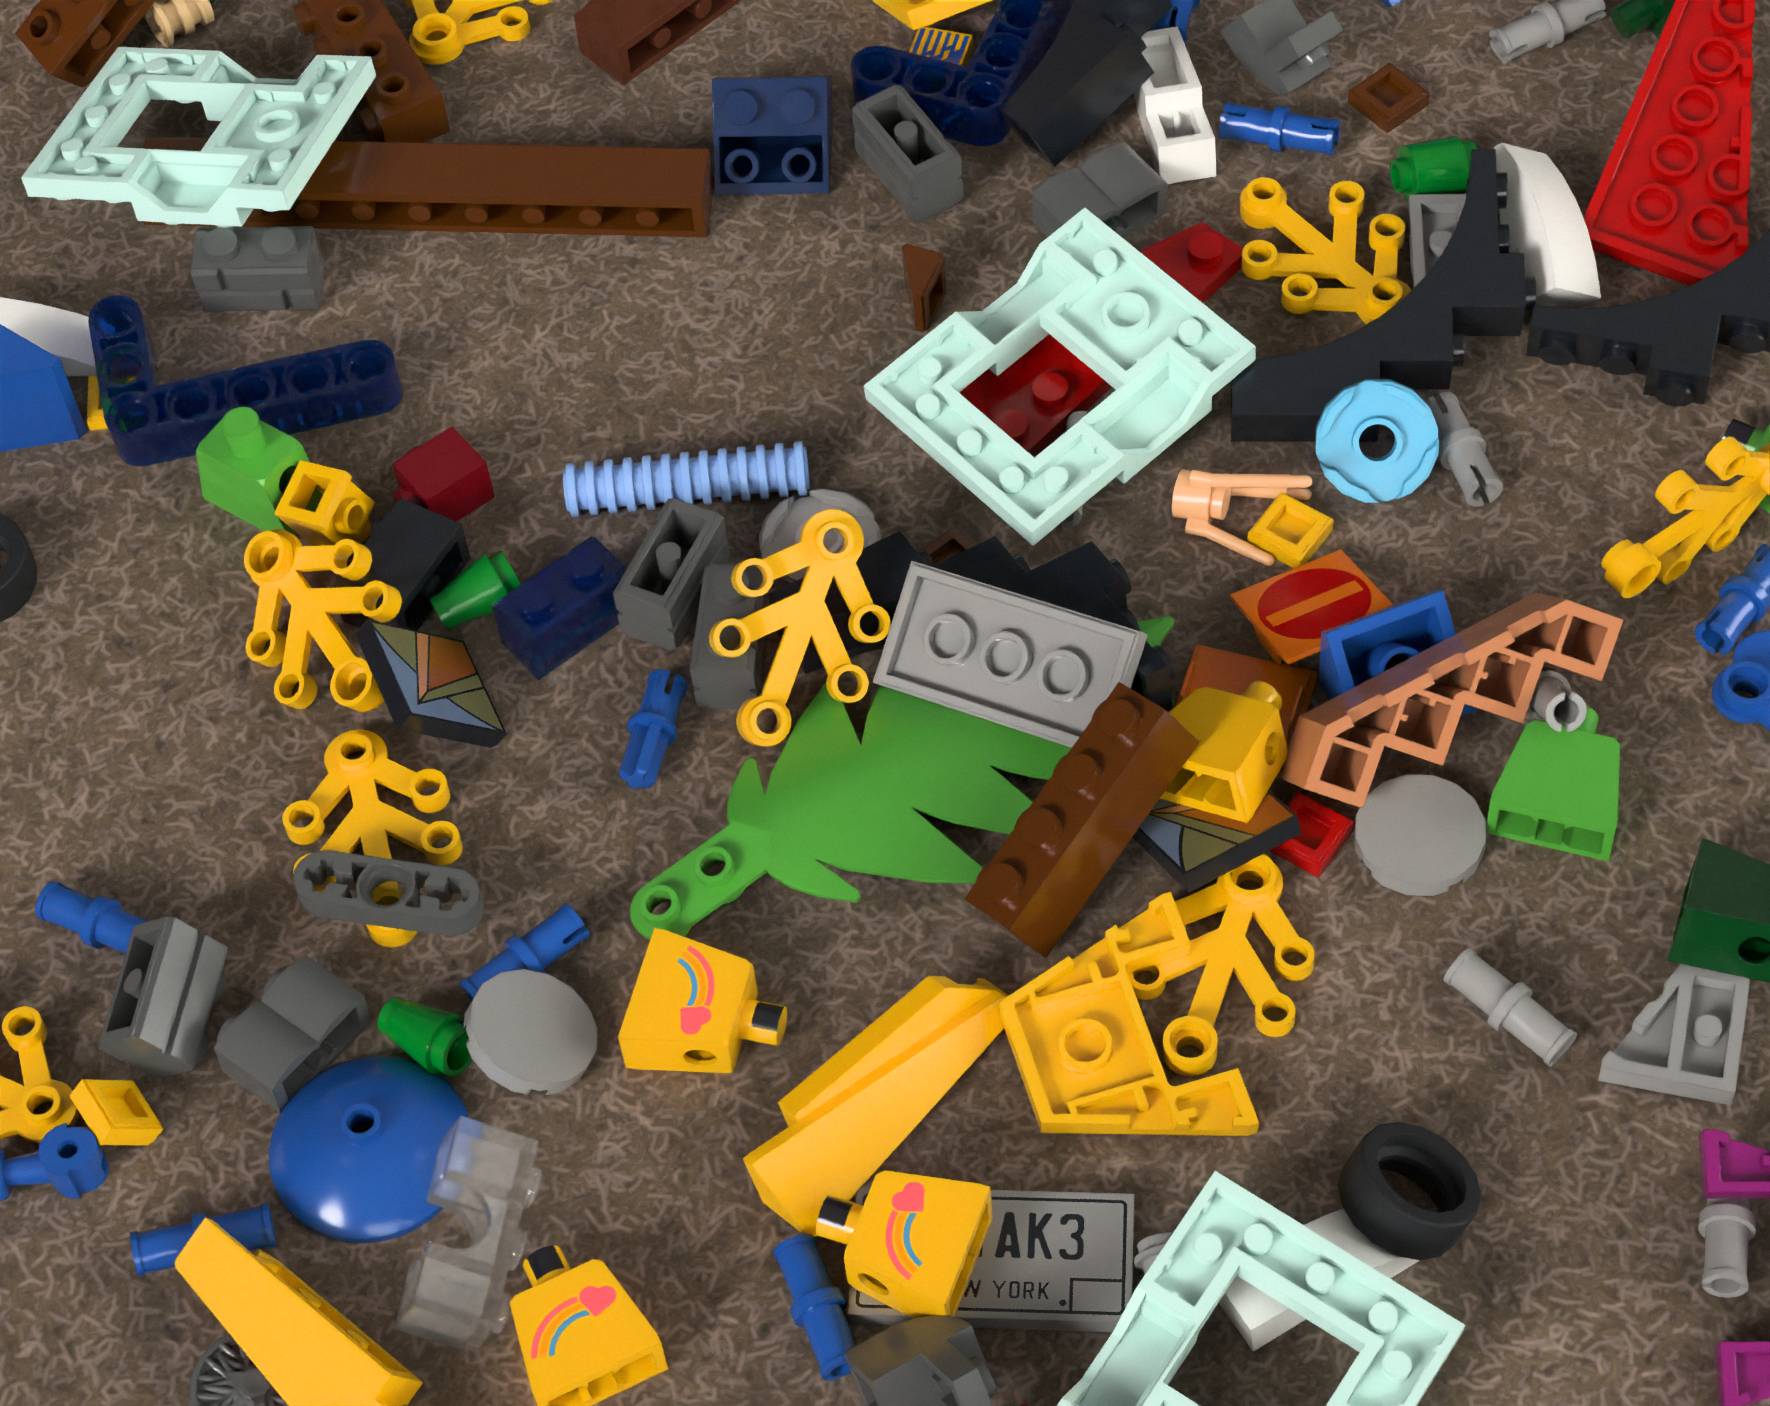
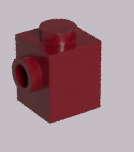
[392,426,495,522]

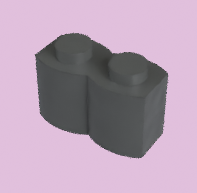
[1032,142,1168,237]
[214,955,372,1113]

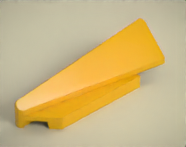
[743,976,1009,1237]
[175,1217,423,1406]

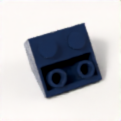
[712,75,833,195]

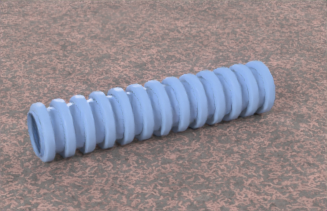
[563,441,810,517]

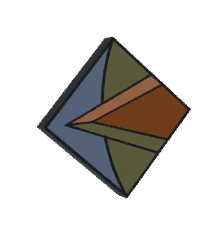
[355,619,507,748]
[1132,790,1301,892]

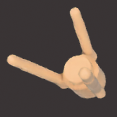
[1172,469,1312,566]

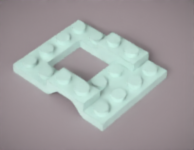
[21,47,376,228]
[864,208,1256,546]
[1057,1171,1465,1406]

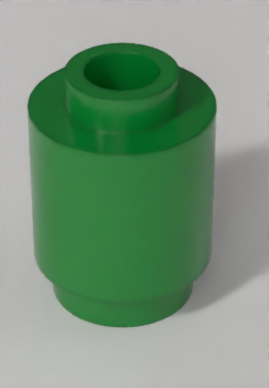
[1390,136,1477,201]

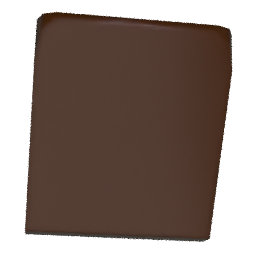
[902,244,947,332]

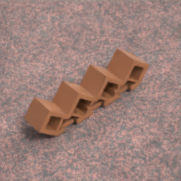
[1278,592,1623,808]

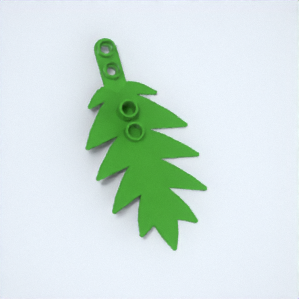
[630,616,1175,940]

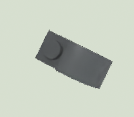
[1220,0,1343,95]
[843,1315,998,1406]

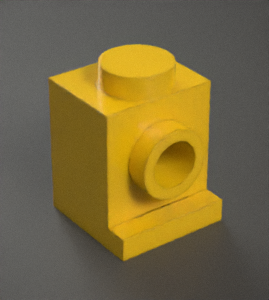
[274,460,375,546]

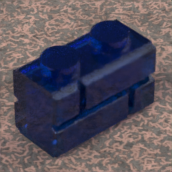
[492,536,627,680]

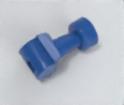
[0,1123,109,1201]

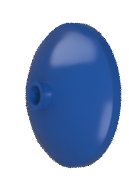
[269,1056,473,1243]

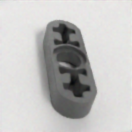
[293,850,484,936]

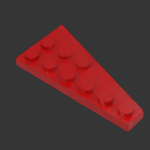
[1583,0,1755,286]
[959,222,1243,458]

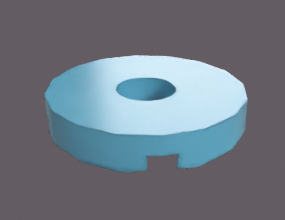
[1315,379,1439,503]

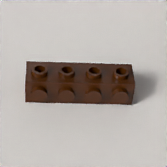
[15,0,156,88]
[291,0,451,143]
[964,682,1199,958]

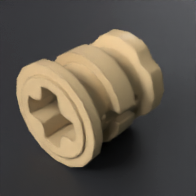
[144,0,215,48]

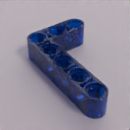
[850,0,1074,147]
[88,295,403,467]

